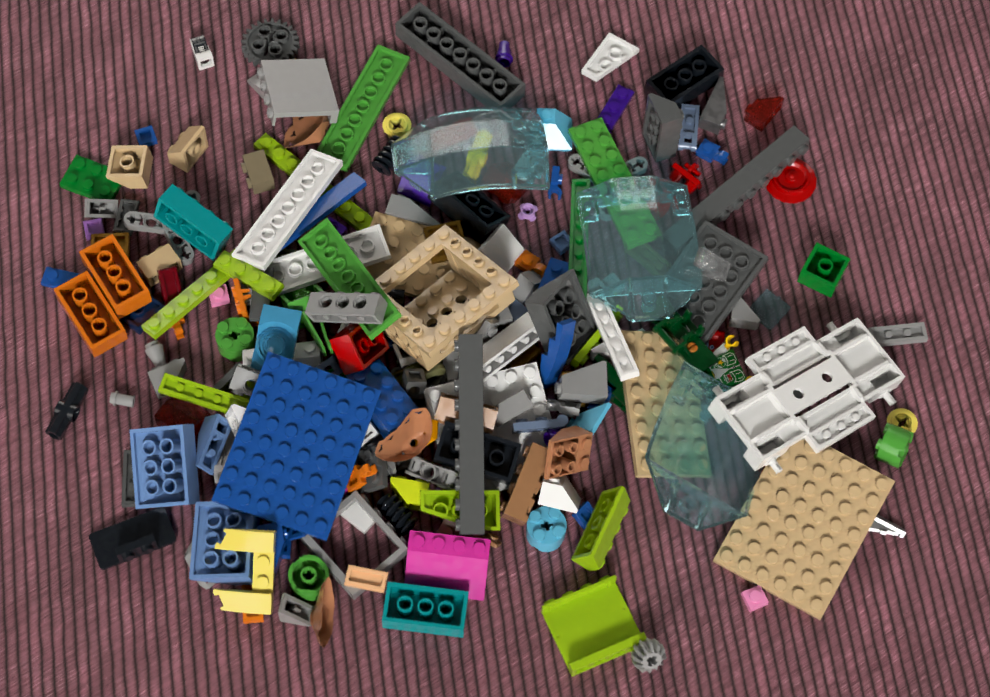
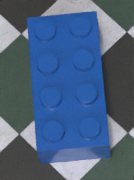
[346,359,421,440]

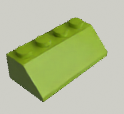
[571,486,630,572]

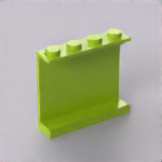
[541,575,647,677]

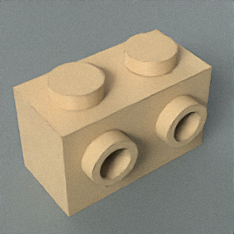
[136,243,183,288]

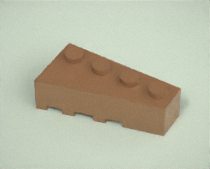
[500,442,548,526]

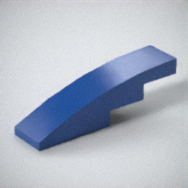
[540,318,576,389]

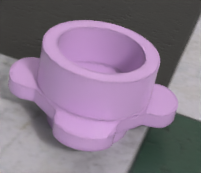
[518,203,538,222]

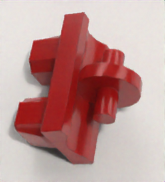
[669,162,702,195]

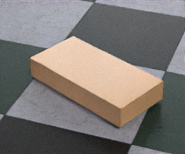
[344,564,389,593]

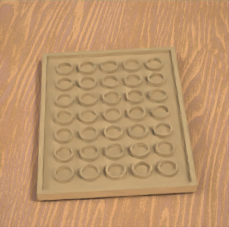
[713,439,895,620]

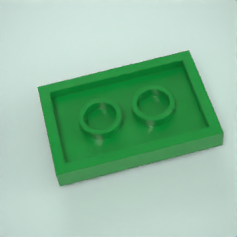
[59,155,122,199]

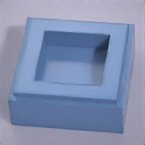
[549,230,570,255]

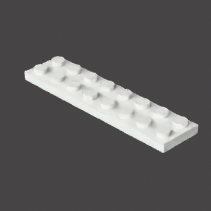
[232,149,343,271]
[240,224,391,306]

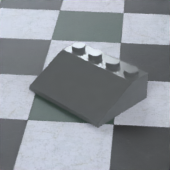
[524,269,597,366]

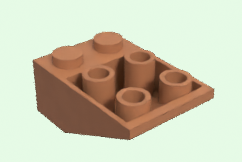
[544,425,593,480]

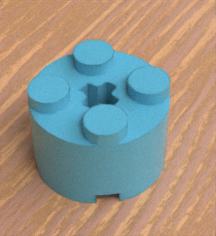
[526,506,567,552]

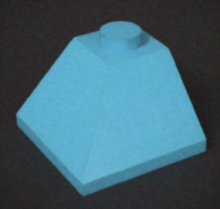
[536,108,572,152]
[566,402,612,435]

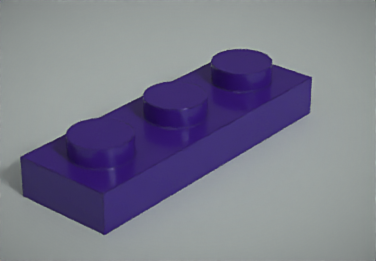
[597,84,634,133]

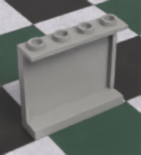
[257,58,339,126]

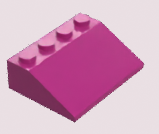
[404,530,491,601]

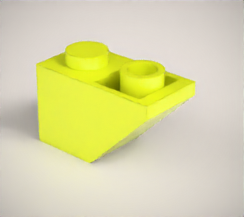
[390,476,430,512]

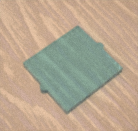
[750,289,791,331]

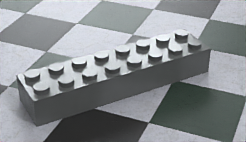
[395,2,526,118]

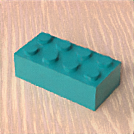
[153,184,233,261]
[382,582,469,638]

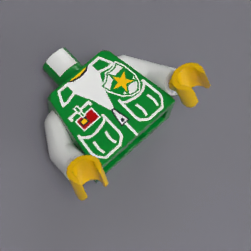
[698,335,753,392]

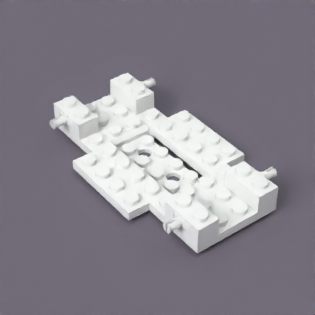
[708,317,906,474]

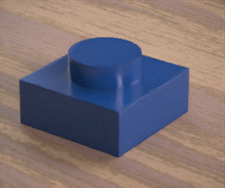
[134,125,158,147]
[572,501,594,530]

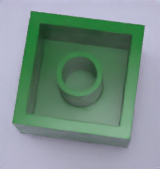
[797,242,851,298]

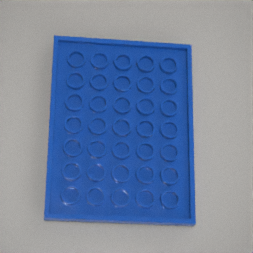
[211,351,381,541]

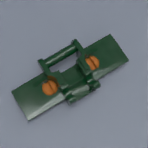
[640,294,719,375]

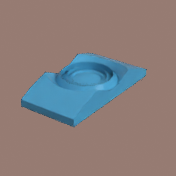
[249,304,302,382]

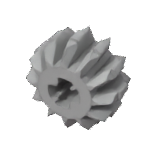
[630,637,667,673]

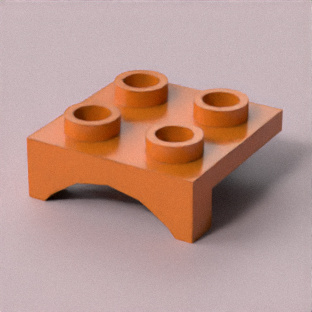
[231,278,259,327]

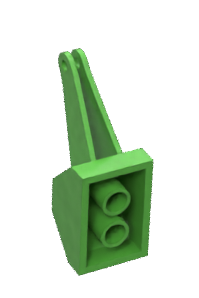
[279,284,333,357]

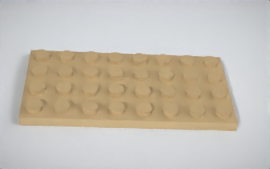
[621,330,711,478]

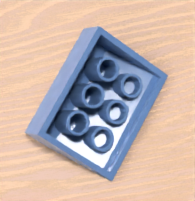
[129,424,200,509]
[189,501,260,585]

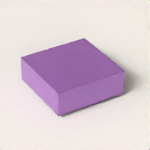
[83,218,105,240]

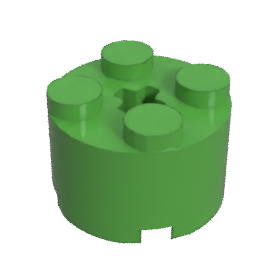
[215,317,256,362]
[874,423,914,469]
[288,555,330,601]

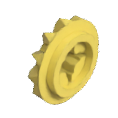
[382,112,412,138]
[886,408,918,433]

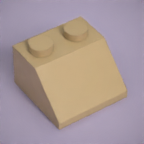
[167,125,209,173]
[106,145,153,189]

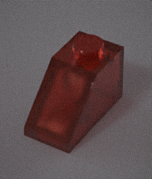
[744,96,784,132]

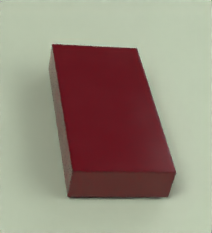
[157,266,182,305]

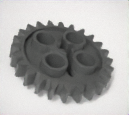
[241,18,300,67]

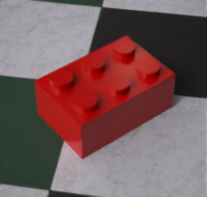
[329,323,389,375]

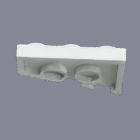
[581,32,640,82]

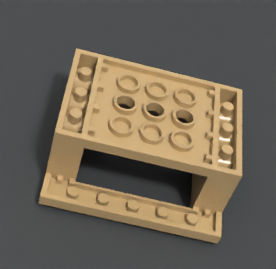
[375,224,519,371]

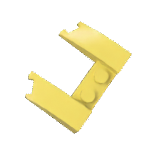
[213,528,276,615]

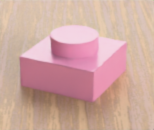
[209,284,231,308]
[741,585,769,612]

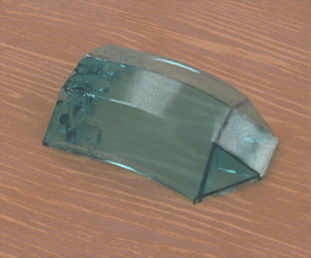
[391,107,550,201]
[576,175,702,322]
[645,361,763,531]

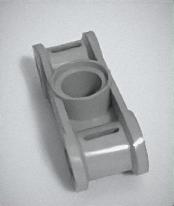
[404,456,459,490]

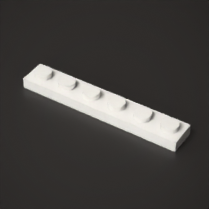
[587,289,640,381]

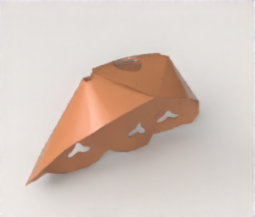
[284,116,329,148]
[375,408,432,462]
[310,577,334,647]

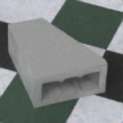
[554,361,608,404]

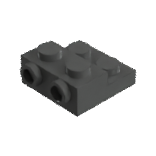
[354,444,388,494]

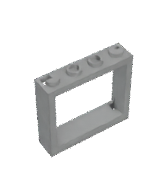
[301,490,408,600]

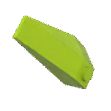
[420,490,500,531]

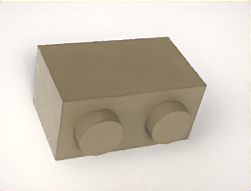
[240,149,275,195]

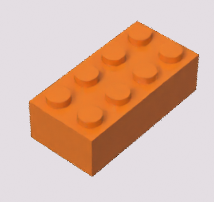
[79,234,152,319]
[53,271,128,358]

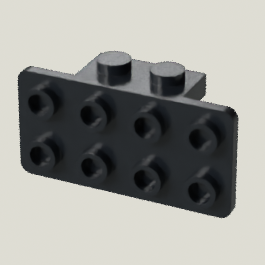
[89,507,177,570]

